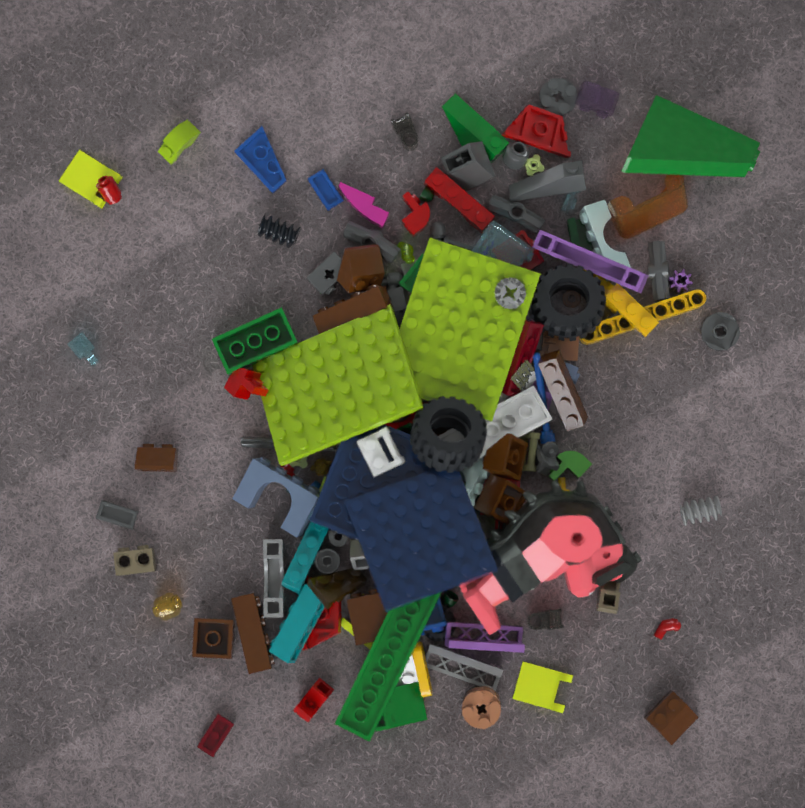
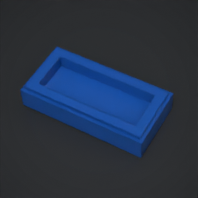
[307,169,344,211]

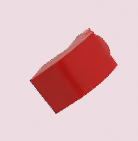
[402,191,430,238]
[224,368,269,400]
[293,677,334,722]

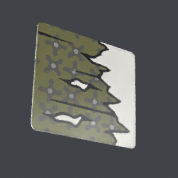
[511,360,536,391]

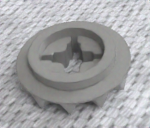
[495,277,526,309]

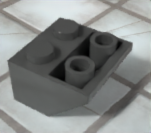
[441,141,496,191]

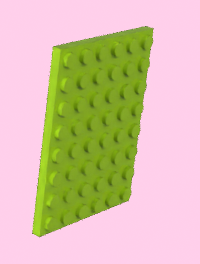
[399,238,540,421]
[252,304,423,466]

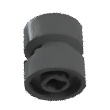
[315,549,341,574]

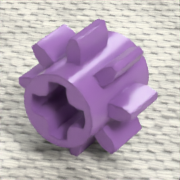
[668,269,693,293]

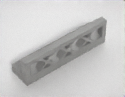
[425,644,503,691]

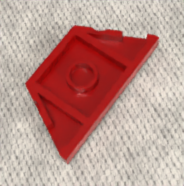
[502,104,571,158]
[302,576,341,650]

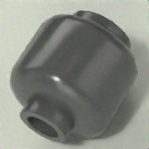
[503,141,530,170]

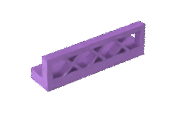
[444,622,525,653]

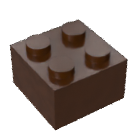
[192,618,235,659]

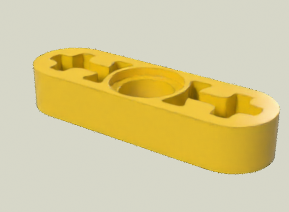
[412,642,433,697]

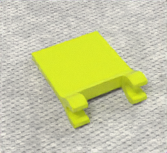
[59,150,123,209]
[513,662,573,713]

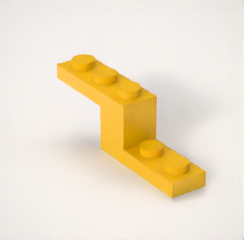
[583,269,659,337]

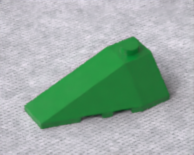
[442,93,509,163]

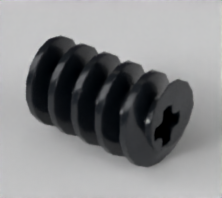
[258,213,301,248]

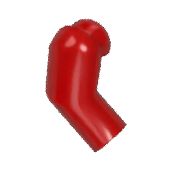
[653,618,681,640]

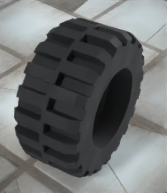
[531,264,606,341]
[410,396,487,473]

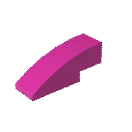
[339,182,389,229]

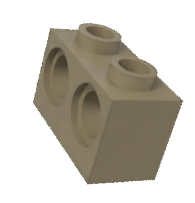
[113,545,156,576]

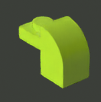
[157,119,201,164]

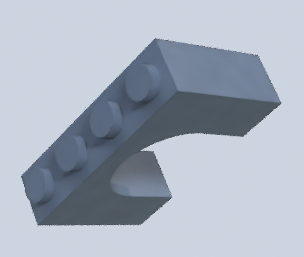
[232,457,320,537]

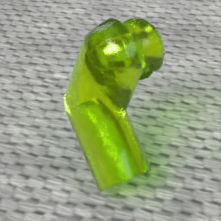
[397,241,415,264]

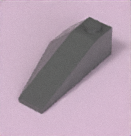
[509,160,586,202]

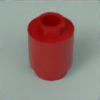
[96,176,122,205]

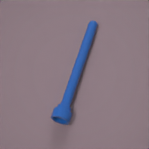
[533,352,556,444]

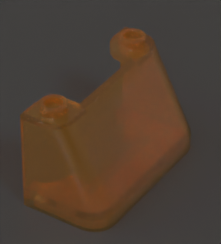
[607,174,688,239]

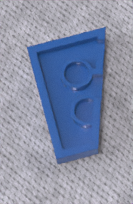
[234,126,287,194]

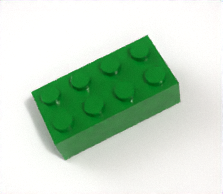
[212,307,298,376]

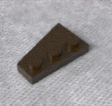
[307,568,367,609]

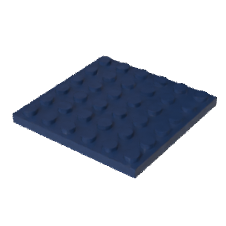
[309,424,436,541]
[344,469,498,612]

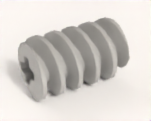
[680,496,722,526]

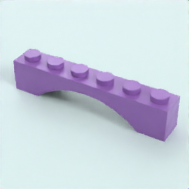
[533,230,649,293]

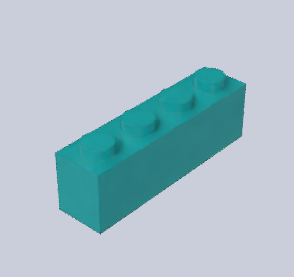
[281,522,329,593]
[269,584,325,663]

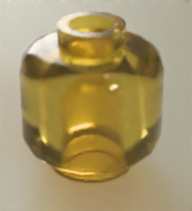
[152,592,182,621]

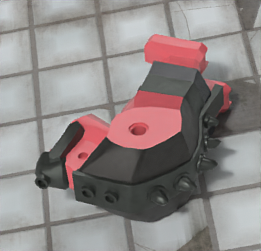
[459,481,642,635]

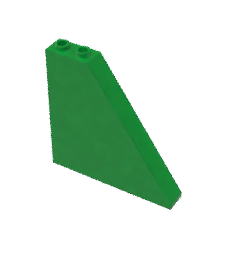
[621,95,760,177]

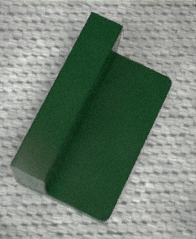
[566,218,594,252]

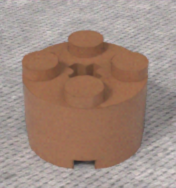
[462,686,501,729]

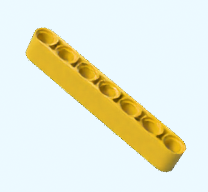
[579,290,706,345]

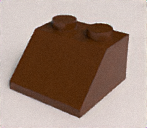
[337,244,385,293]
[483,433,528,481]
[135,444,178,472]
[474,474,526,525]
[644,690,699,745]

